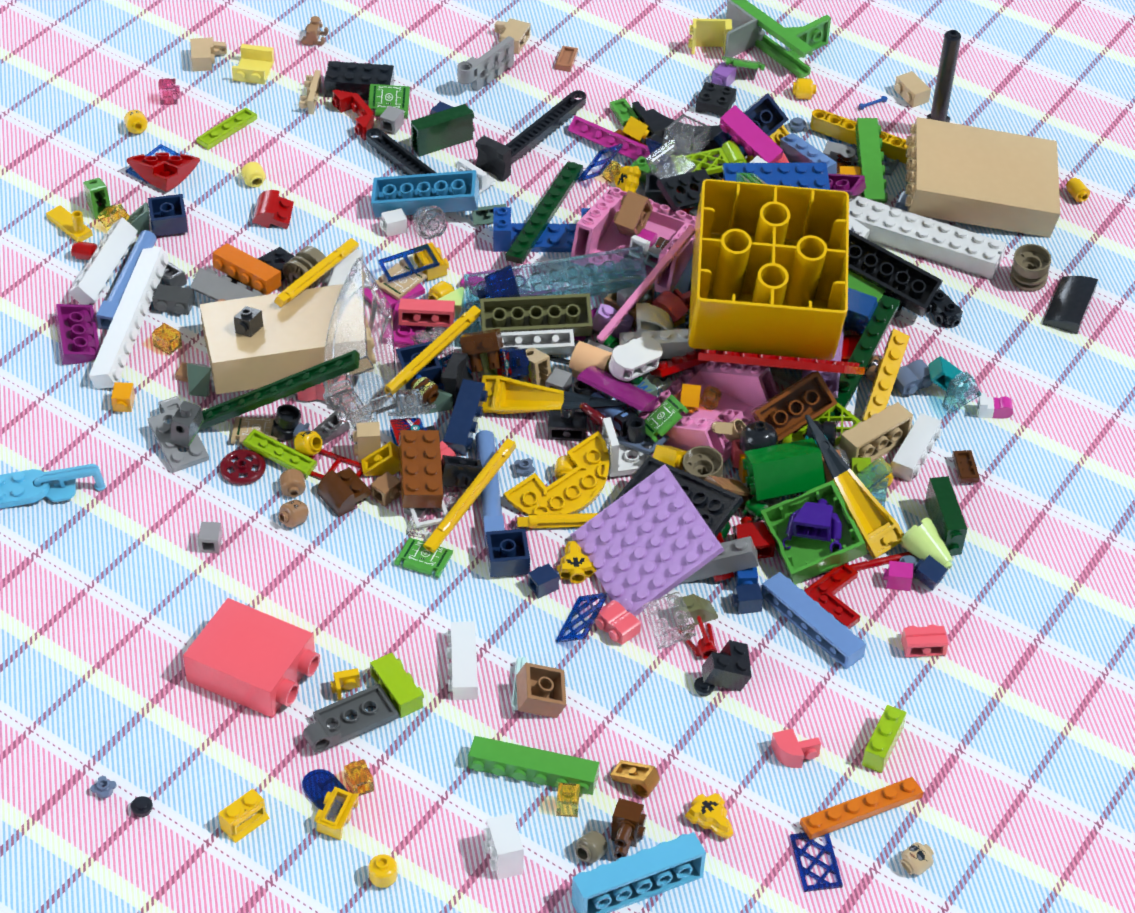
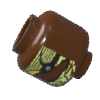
[411,377,439,405]

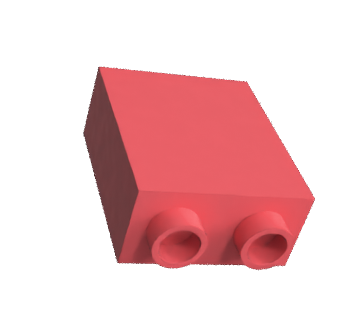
[183,598,320,718]

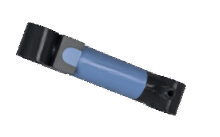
[573,380,646,444]

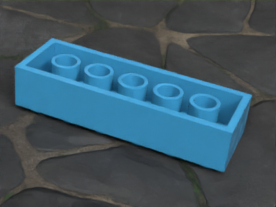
[371,170,480,218]

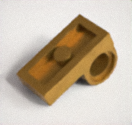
[610,760,660,798]

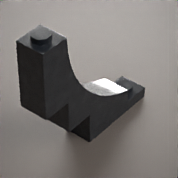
[632,101,722,152]

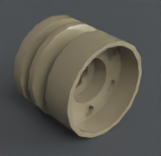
[1010,244,1051,291]
[283,246,331,289]
[683,446,723,480]

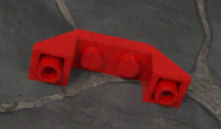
[331,90,374,141]

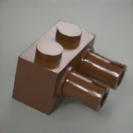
[459,328,503,372]
[611,798,647,859]

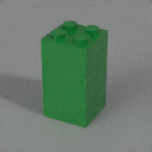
[742,438,825,501]

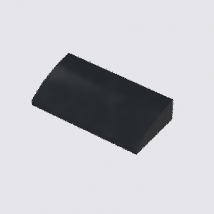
[1043,276,1098,334]

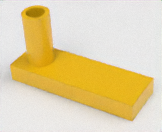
[46,205,93,242]

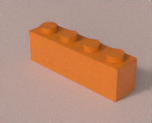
[212,243,281,295]

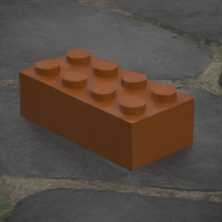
[750,371,838,441]
[399,430,443,508]

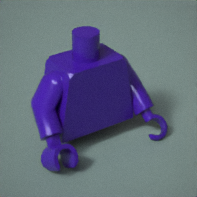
[782,499,842,553]

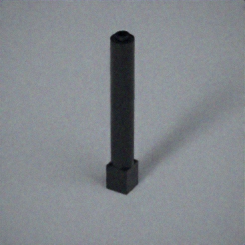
[926,30,961,123]

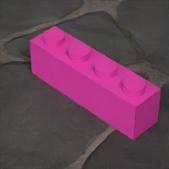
[719,105,783,163]

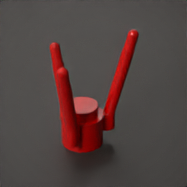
[675,616,717,659]

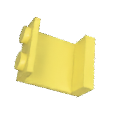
[688,18,732,55]
[232,44,275,85]

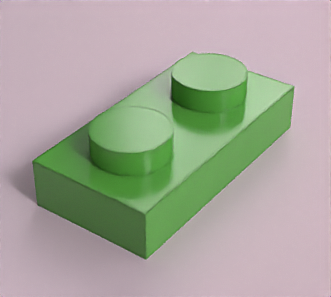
[610,98,638,127]

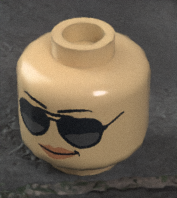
[900,842,934,875]

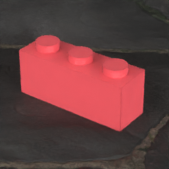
[398,298,455,327]

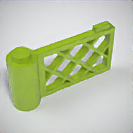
[672,141,747,175]
[781,402,861,448]

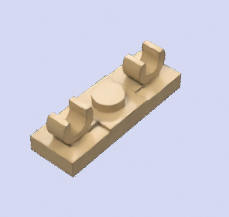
[299,70,322,115]

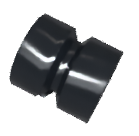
[271,404,301,440]
[807,420,836,446]

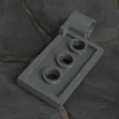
[303,684,399,753]

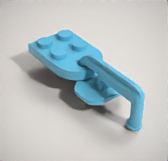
[0,464,106,509]

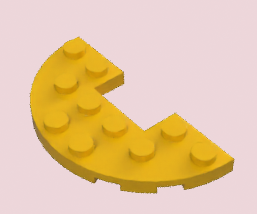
[503,431,609,515]

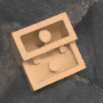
[569,341,612,378]

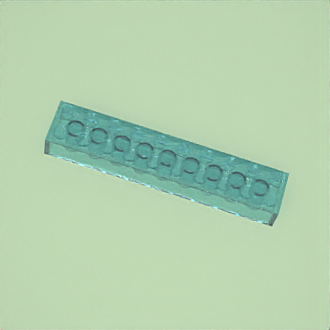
[464,245,647,310]

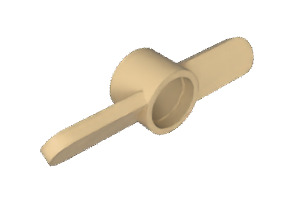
[712,418,746,442]

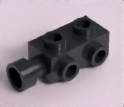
[926,289,963,328]

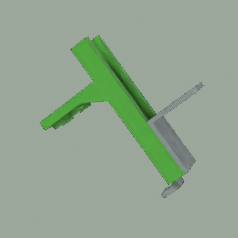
[725,0,831,78]

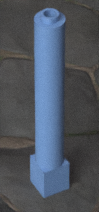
[96,230,157,330]
[475,430,505,547]

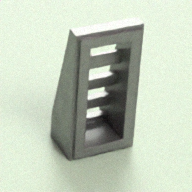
[161,262,187,287]
[617,283,655,308]
[312,411,351,445]

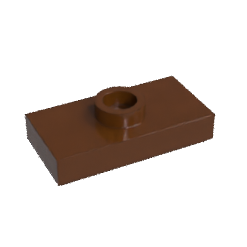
[952,450,980,484]

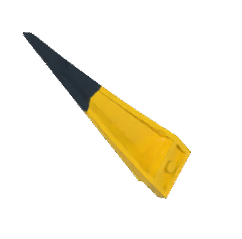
[482,375,627,415]
[805,415,904,559]

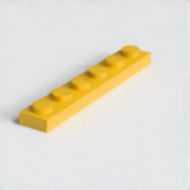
[861,329,910,422]

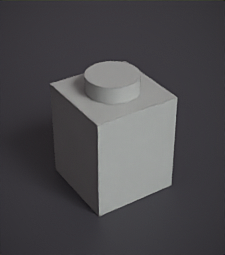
[379,106,404,135]
[545,367,572,392]
[198,522,223,554]

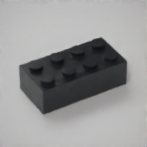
[324,61,395,100]

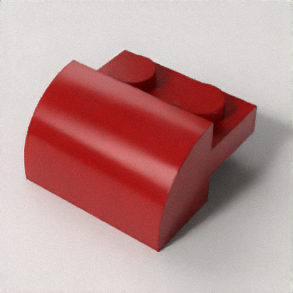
[252,190,294,229]

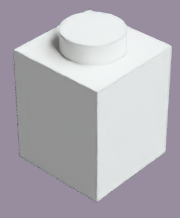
[379,208,407,237]

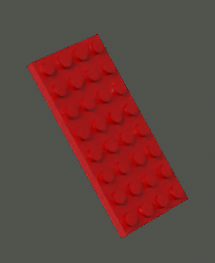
[698,349,865,375]

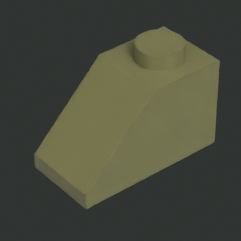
[673,594,718,629]

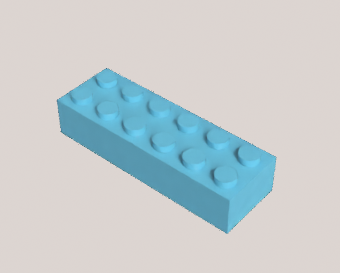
[571,832,706,913]

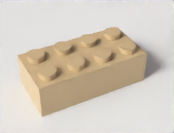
[839,402,913,469]

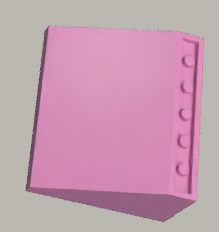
[570,187,696,293]
[638,361,778,463]

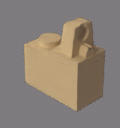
[494,18,531,55]
[190,37,227,72]

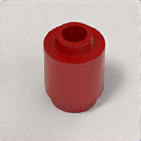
[71,241,97,260]

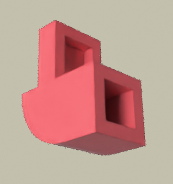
[651,291,689,323]
[771,728,821,768]

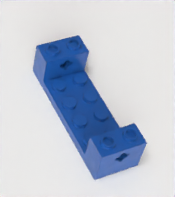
[493,207,590,253]

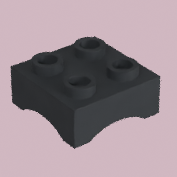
[695,82,737,117]
[476,135,511,182]
[441,352,474,406]

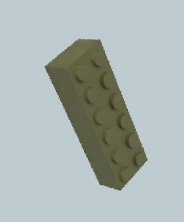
[480,293,593,337]

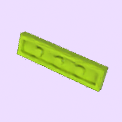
[196,107,258,150]
[243,429,317,478]

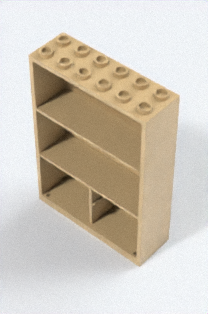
[905,117,1060,238]
[200,283,376,395]

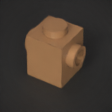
[371,472,401,507]

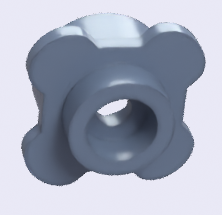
[293,423,310,437]
[514,458,535,477]
[90,776,117,798]

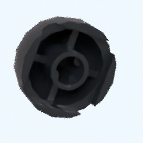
[740,421,778,453]

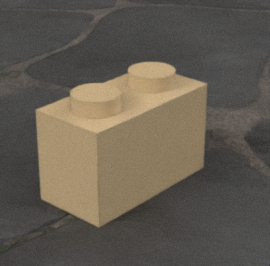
[894,71,931,108]
[353,422,381,463]

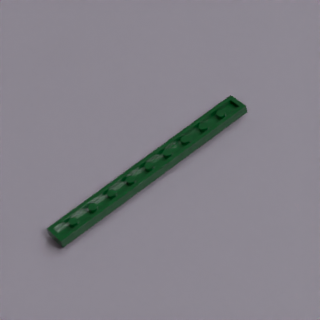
[506,162,583,264]
[820,295,900,427]
[198,350,360,432]

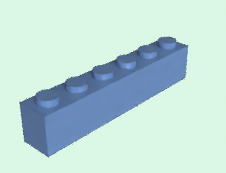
[761,572,866,670]

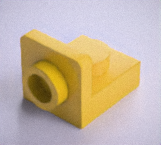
[330,668,360,700]

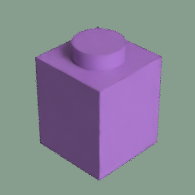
[712,62,736,86]

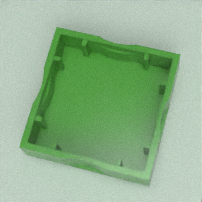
[761,480,867,585]

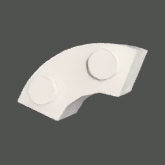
[636,303,674,332]

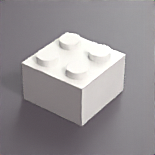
[483,813,524,880]

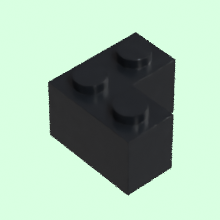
[702,640,752,691]

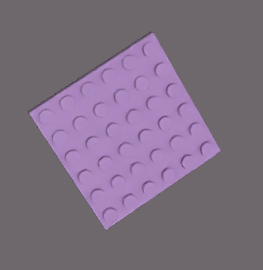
[570,464,725,617]

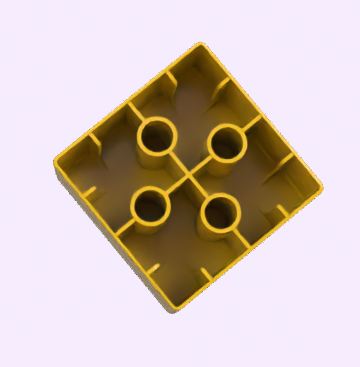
[688,179,849,360]

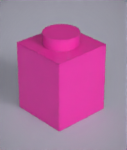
[883,561,913,591]

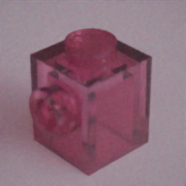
[159,78,180,105]

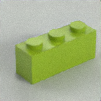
[370,652,424,718]
[862,705,907,773]

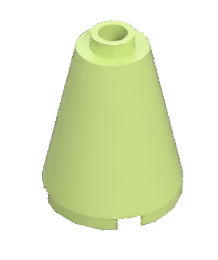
[899,517,953,570]

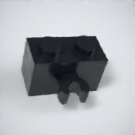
[548,407,587,442]
[441,455,483,489]

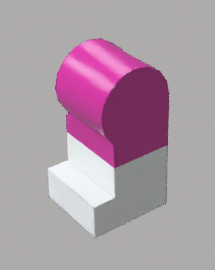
[628,228,657,259]
[977,393,1013,419]

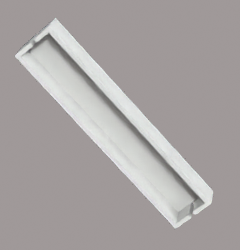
[849,195,1007,280]

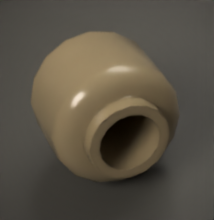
[575,831,608,864]

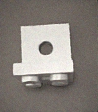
[602,417,652,477]

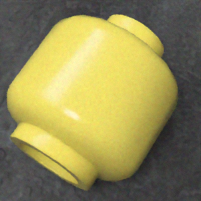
[241,162,266,187]

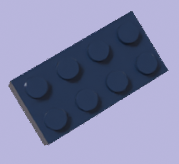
[713,93,789,157]

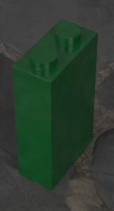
[411,104,475,157]
[924,476,968,556]

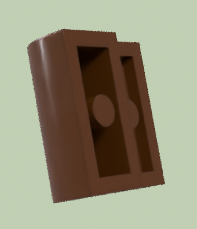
[317,467,371,517]

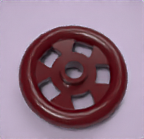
[579,403,616,433]
[219,449,266,485]

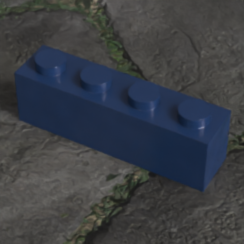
[443,379,488,456]

